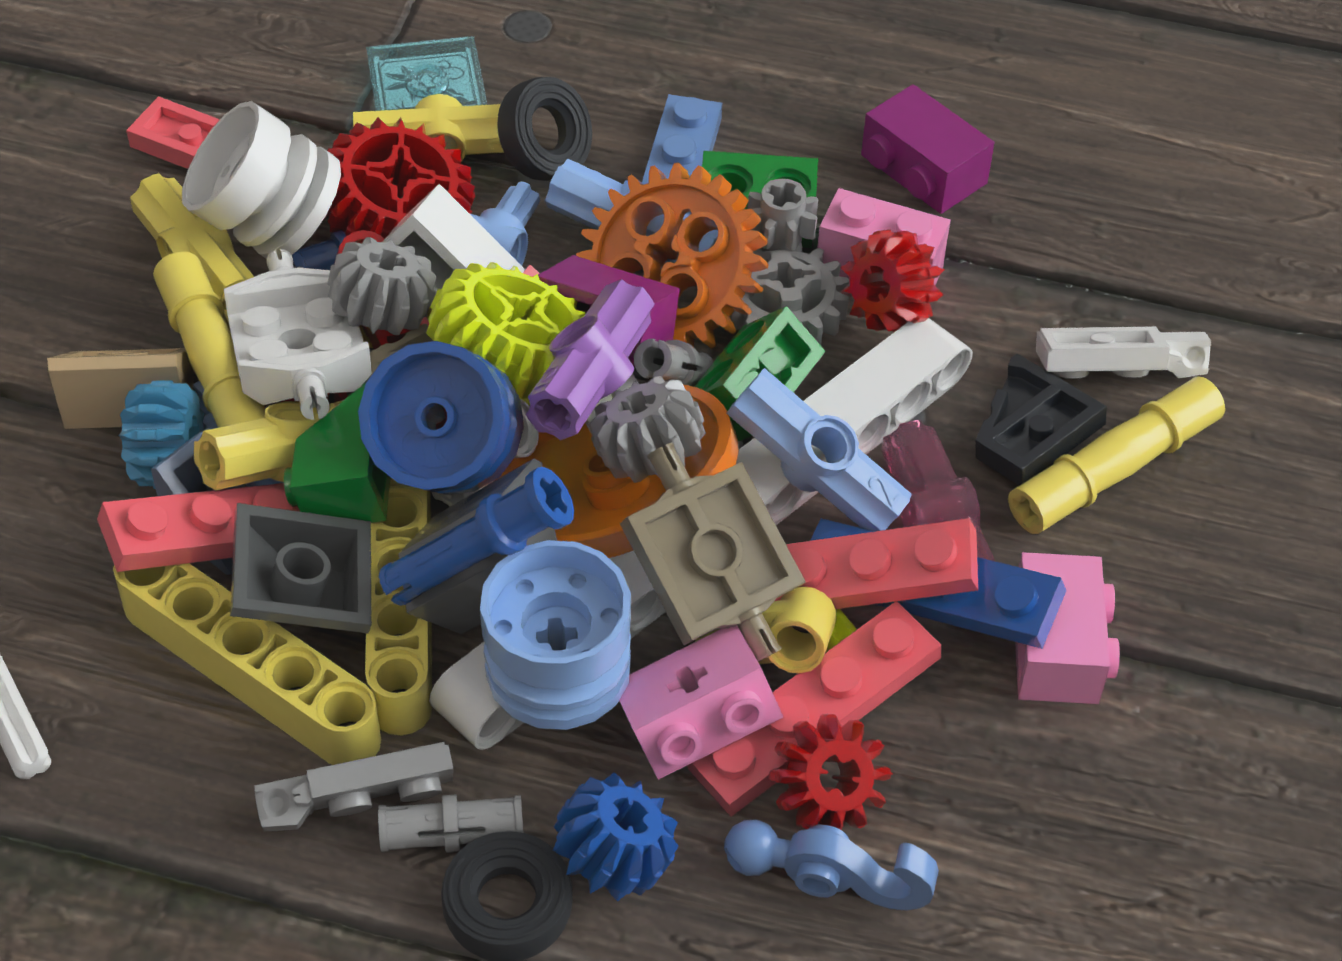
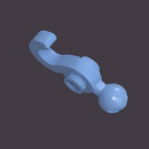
[724,820,939,910]

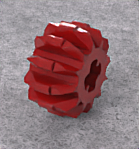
[839,229,945,333]
[768,714,893,830]

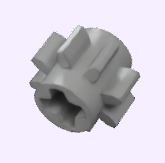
[748,179,818,252]

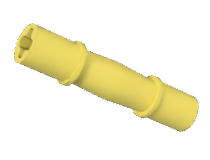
[153,252,265,428]
[1008,376,1225,534]

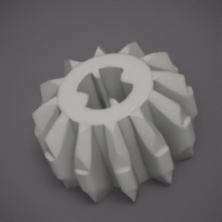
[327,237,436,335]
[589,376,706,483]

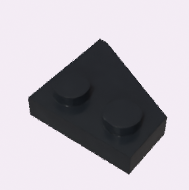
[975,354,1107,485]

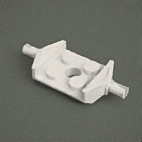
[224,249,372,420]

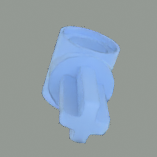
[470,181,540,266]

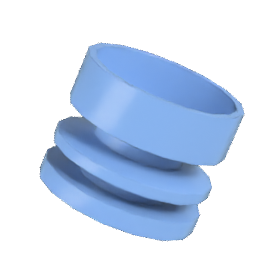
[480,540,631,730]

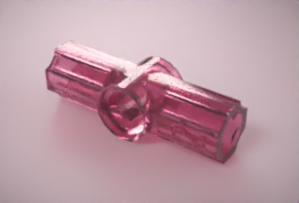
[881,420,995,561]

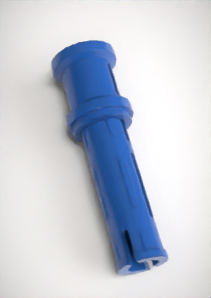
[379,467,574,606]

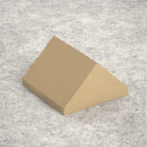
[47,348,194,429]

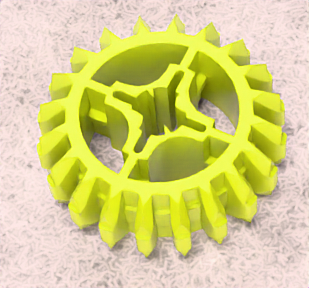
[426,262,586,406]

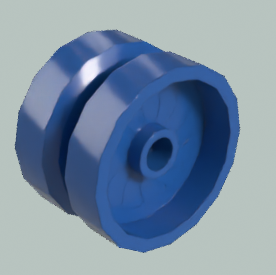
[358,341,524,495]

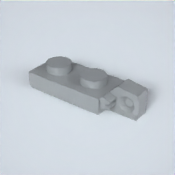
[254,742,454,832]

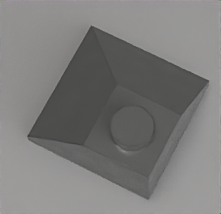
[230,503,372,633]

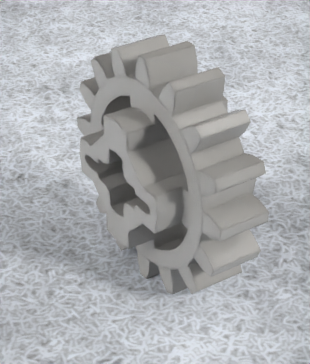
[729,242,849,345]

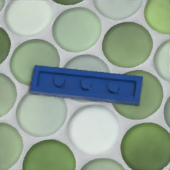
[810,518,1067,649]

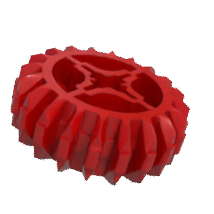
[326,117,475,239]

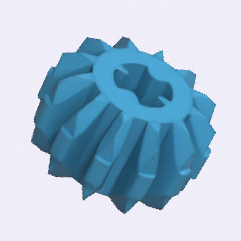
[118,380,204,489]

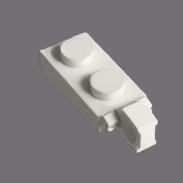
[1036,326,1211,378]

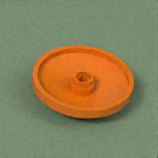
[494,384,739,558]

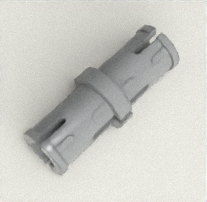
[634,339,713,387]
[378,794,523,853]

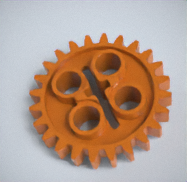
[576,163,768,349]

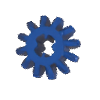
[553,773,678,901]

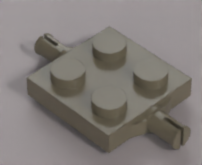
[620,442,806,662]

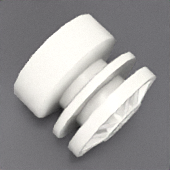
[182,101,341,260]

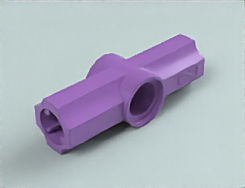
[525,279,655,440]

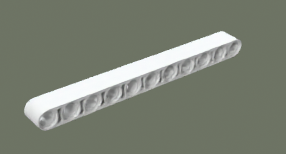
[429,318,972,750]

